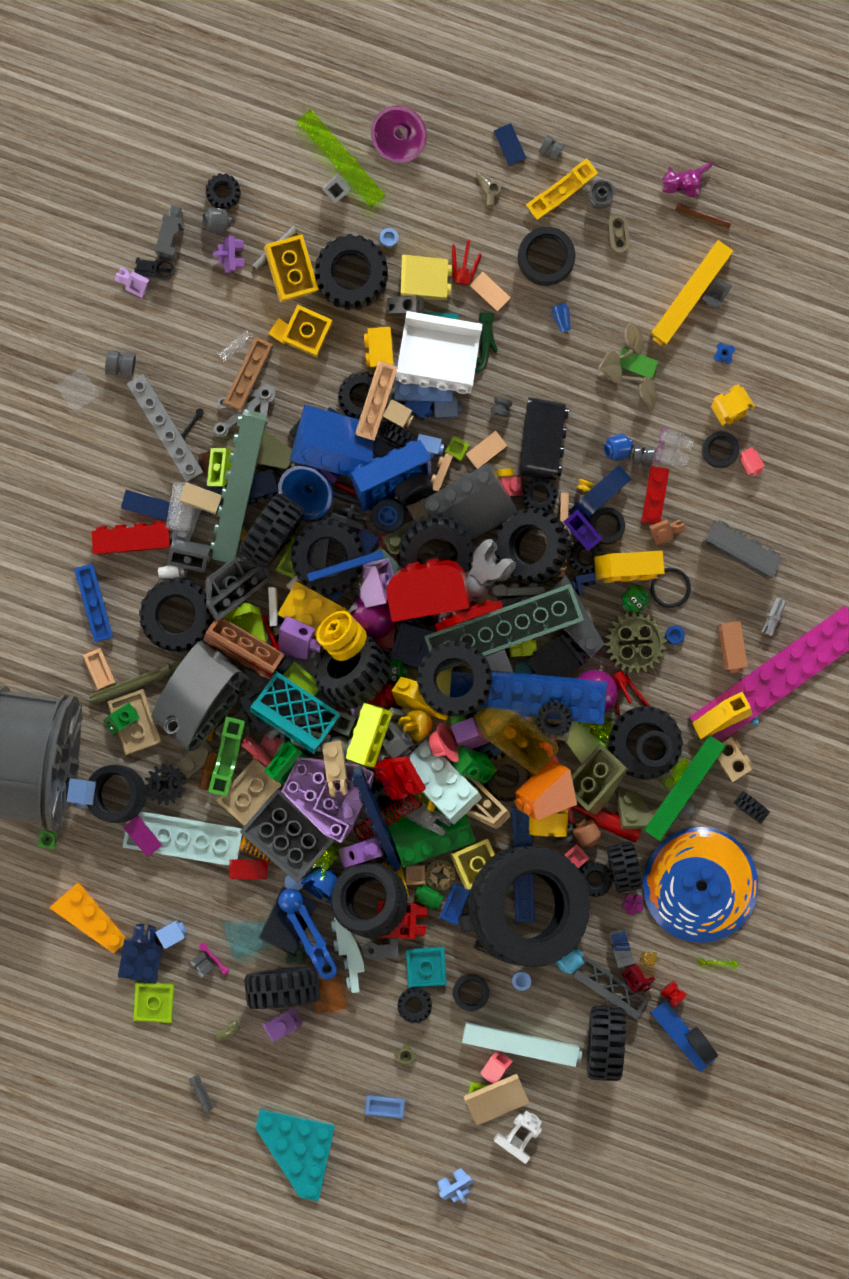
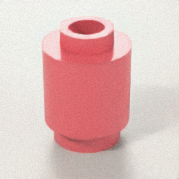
[739,447,765,477]

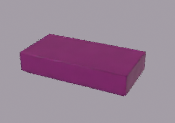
[123,815,162,857]

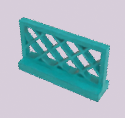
[250,671,341,754]

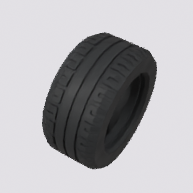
[331,862,408,938]

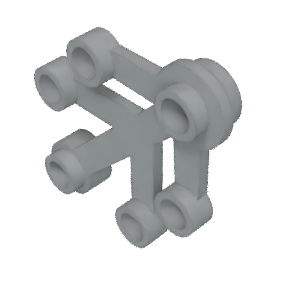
[213,385,276,439]

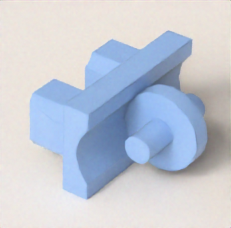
[437,1168,474,1204]

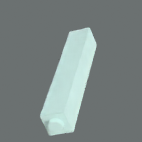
[462,1022,582,1067]

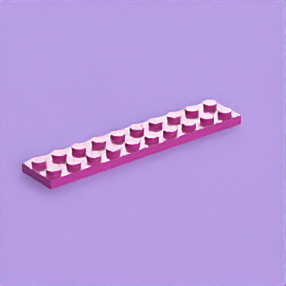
[689,606,849,742]

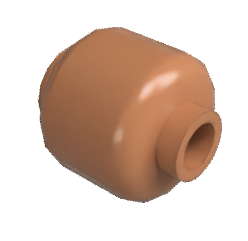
[572,818,601,848]

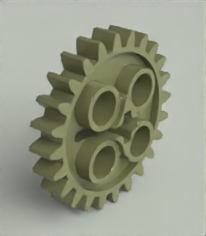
[605,612,667,674]

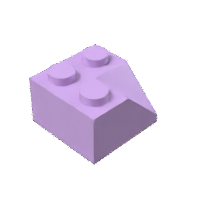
[360,558,394,608]

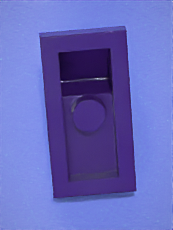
[563,509,603,551]

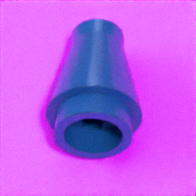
[551,303,571,332]

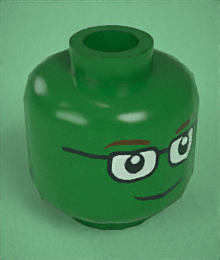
[621,585,650,613]
[386,659,407,684]

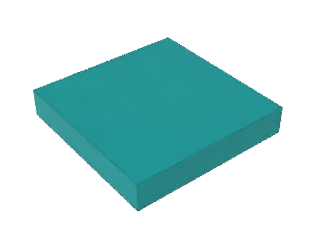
[406,946,447,988]

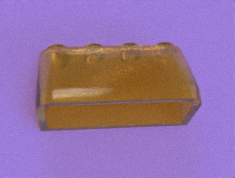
[473,707,559,775]

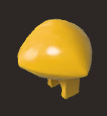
[397,710,433,742]

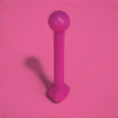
[199,943,229,975]

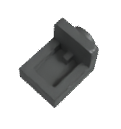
[702,276,732,309]

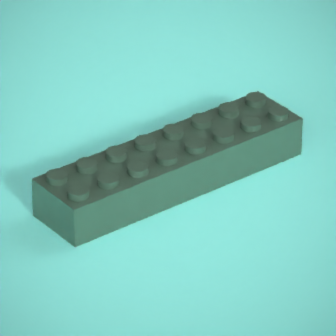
[424,584,584,673]

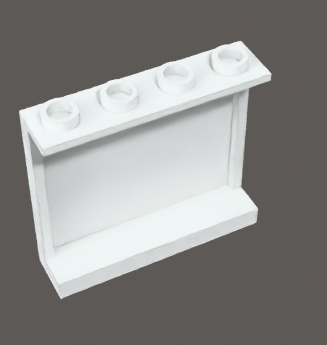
[395,311,482,394]

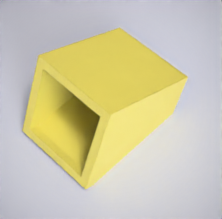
[401,255,452,300]

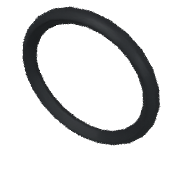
[650,567,691,608]

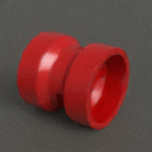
[660,980,687,1007]

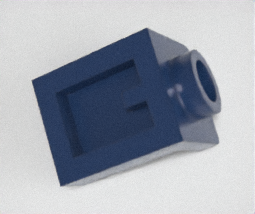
[572,573,596,596]

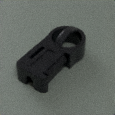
[134,257,175,280]

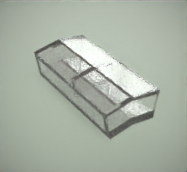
[166,482,197,533]

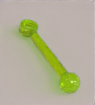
[698,958,738,968]

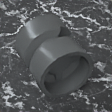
[588,179,615,209]
[105,350,136,378]

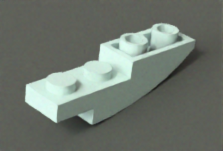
[331,917,365,993]

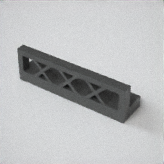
[572,956,649,1020]

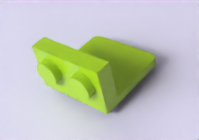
[223,603,266,643]

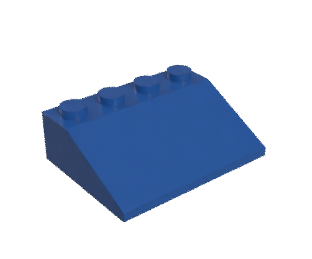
[289,404,374,477]
[351,439,431,512]

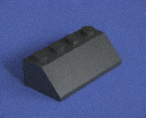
[702,520,782,580]

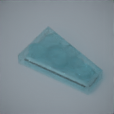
[222,921,272,959]

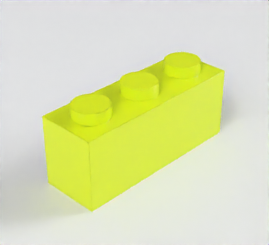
[346,703,393,767]

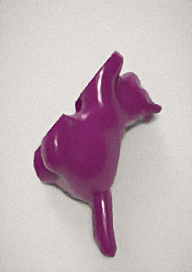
[662,162,713,197]

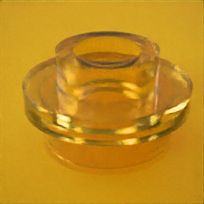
[640,952,659,966]

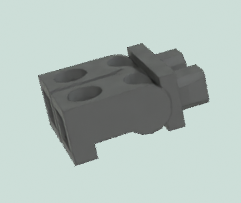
[155,205,185,262]

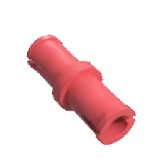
[241,736,274,768]

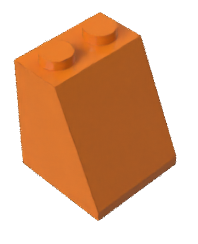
[515,760,577,820]

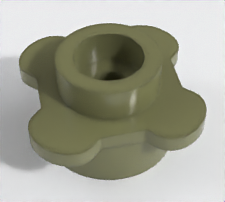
[395,1044,418,1068]

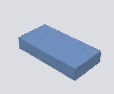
[365,1095,405,1119]

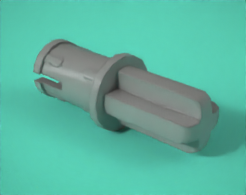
[761,598,786,636]

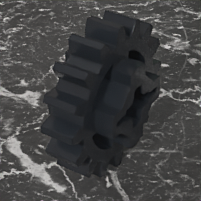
[145,764,186,805]

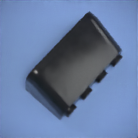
[518,397,569,480]

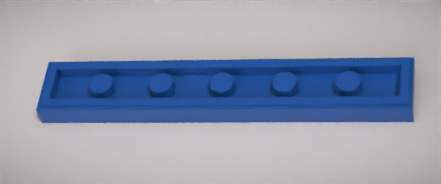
[512,807,535,923]

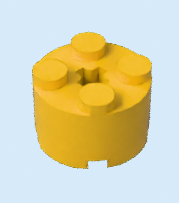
[711,384,755,427]
[529,809,568,837]

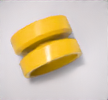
[316,610,367,661]

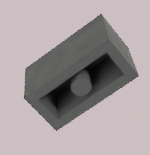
[167,538,210,573]

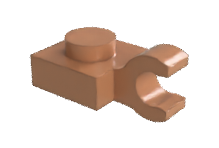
[649,520,686,545]

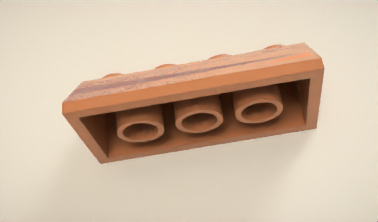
[203,618,285,679]

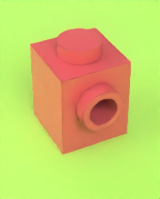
[480,1050,513,1084]

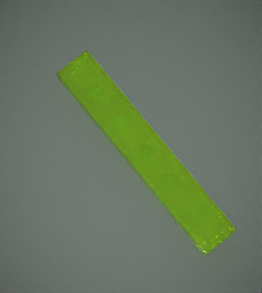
[296,109,386,208]

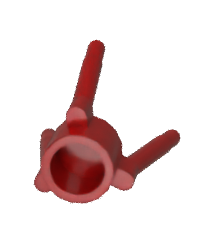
[452,239,482,285]
[611,671,649,716]

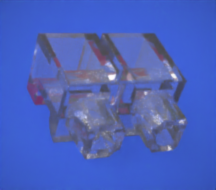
[653,426,694,468]

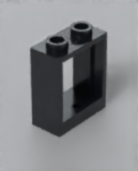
[238,678,299,733]

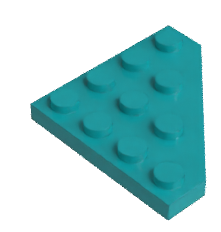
[256,1108,335,1201]

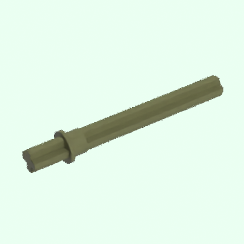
[90,659,183,705]

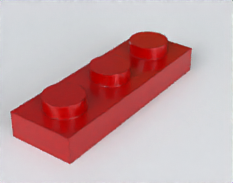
[641,466,670,525]

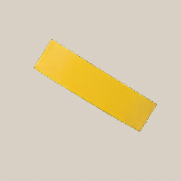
[526,158,598,220]

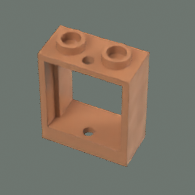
[717,621,748,673]

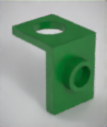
[103,702,140,736]

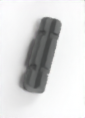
[189,1075,214,1112]

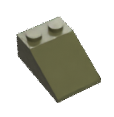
[572,743,628,815]

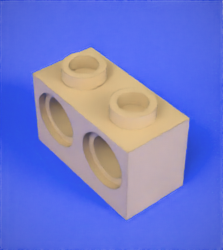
[383,400,414,429]
[717,737,752,782]

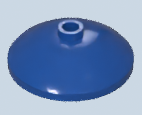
[278,465,333,520]

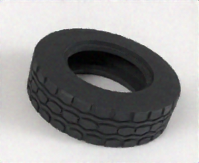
[468,846,590,967]

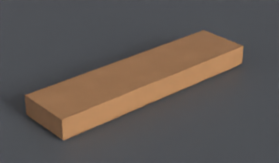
[223,337,273,412]

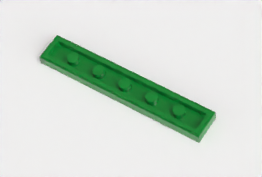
[644,735,726,842]

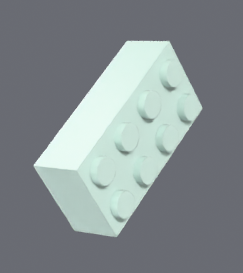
[408,740,482,824]

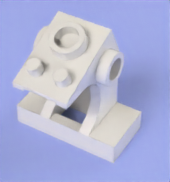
[494,1111,542,1164]

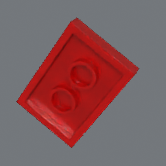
[435,600,503,631]

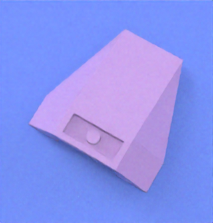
[281,757,375,843]

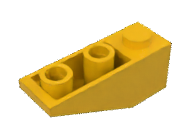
[692,692,753,740]

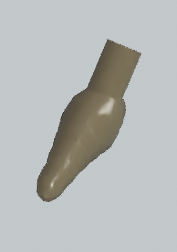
[476,172,501,207]

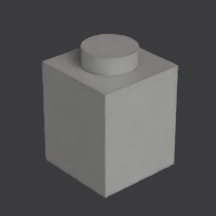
[322,173,351,204]

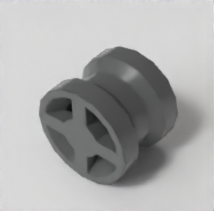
[490,397,513,417]

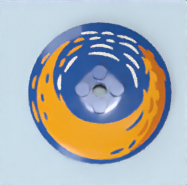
[643,827,758,943]

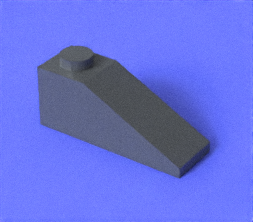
[297,697,358,739]

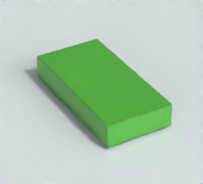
[619,348,658,379]

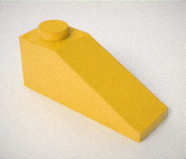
[392,677,449,720]

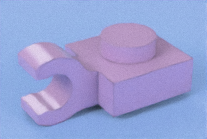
[114,268,149,298]

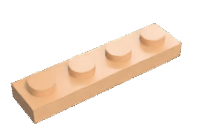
[355,361,398,441]

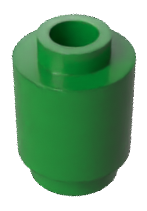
[414,885,443,910]

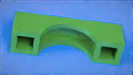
[208,716,246,797]

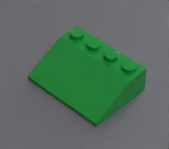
[385,804,476,867]

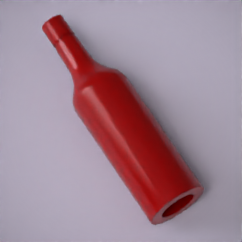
[571,803,642,843]

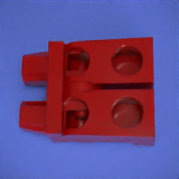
[377,899,427,939]

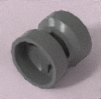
[539,135,565,161]
[633,445,654,466]
[188,952,215,979]

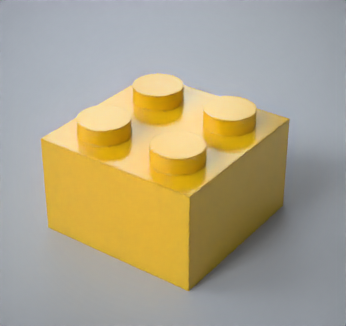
[282,304,333,358]
[364,327,394,372]

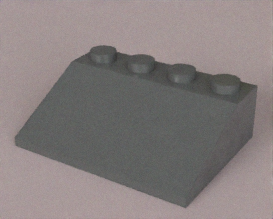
[422,463,518,550]
[240,788,336,883]

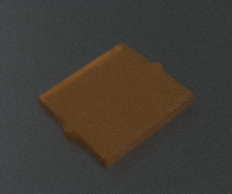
[314,975,347,1014]

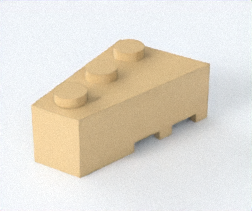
[463,776,511,829]

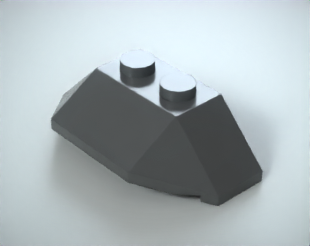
[206,557,272,621]

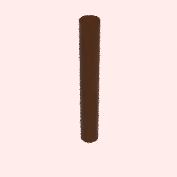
[675,203,732,228]

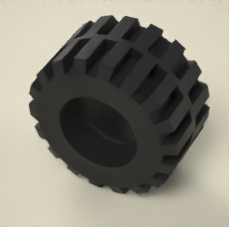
[338,371,374,420]
[483,753,531,802]
[607,841,643,893]

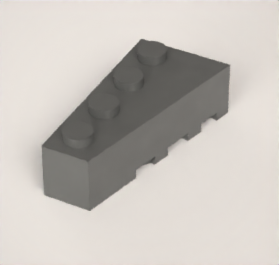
[548,576,605,658]

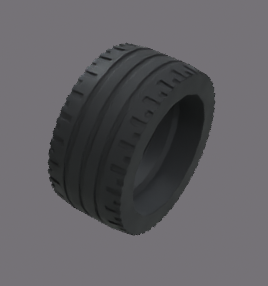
[518,227,576,286]
[87,765,147,823]

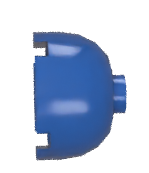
[301,867,338,904]

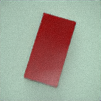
[229,859,268,880]

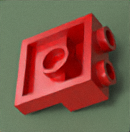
[374,756,426,799]

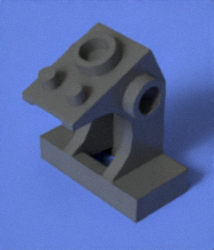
[382,708,417,758]

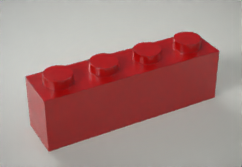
[91,521,171,555]

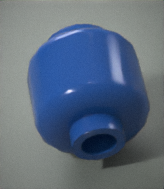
[604,434,634,461]

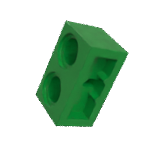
[451,745,497,784]

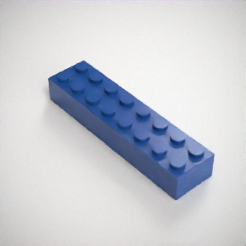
[450,667,608,724]

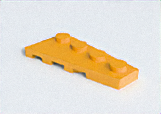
[49,882,127,953]

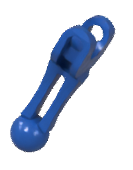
[278,889,337,979]

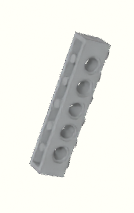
[127,374,204,483]

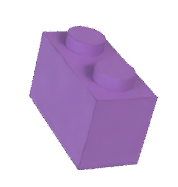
[451,717,489,749]

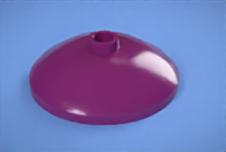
[371,105,427,163]

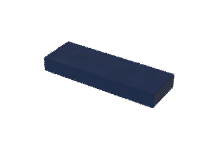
[121,490,182,524]

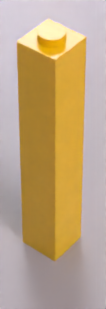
[650,240,733,346]

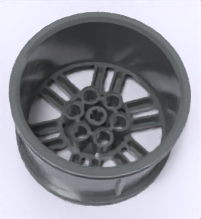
[0,686,83,832]

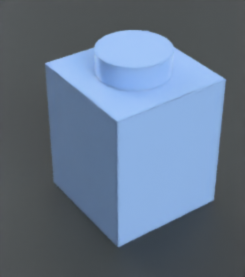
[66,778,96,808]
[155,920,187,949]

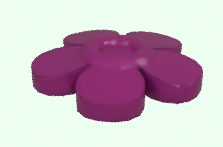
[622,894,644,916]

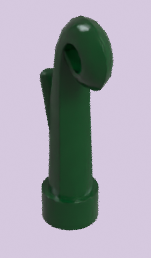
[475,312,498,374]

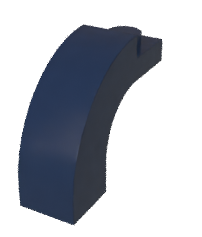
[568,465,632,520]

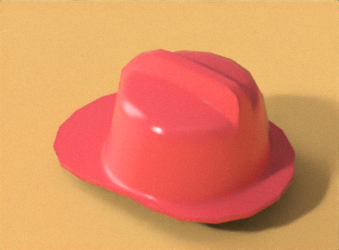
[429,723,459,762]

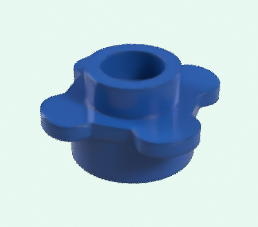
[714,343,735,364]

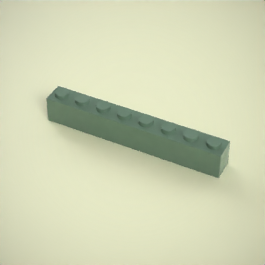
[209,409,268,562]

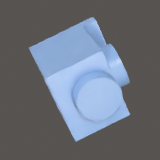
[418,434,444,458]

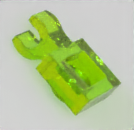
[578,719,612,741]
[662,758,690,789]
[312,843,340,875]

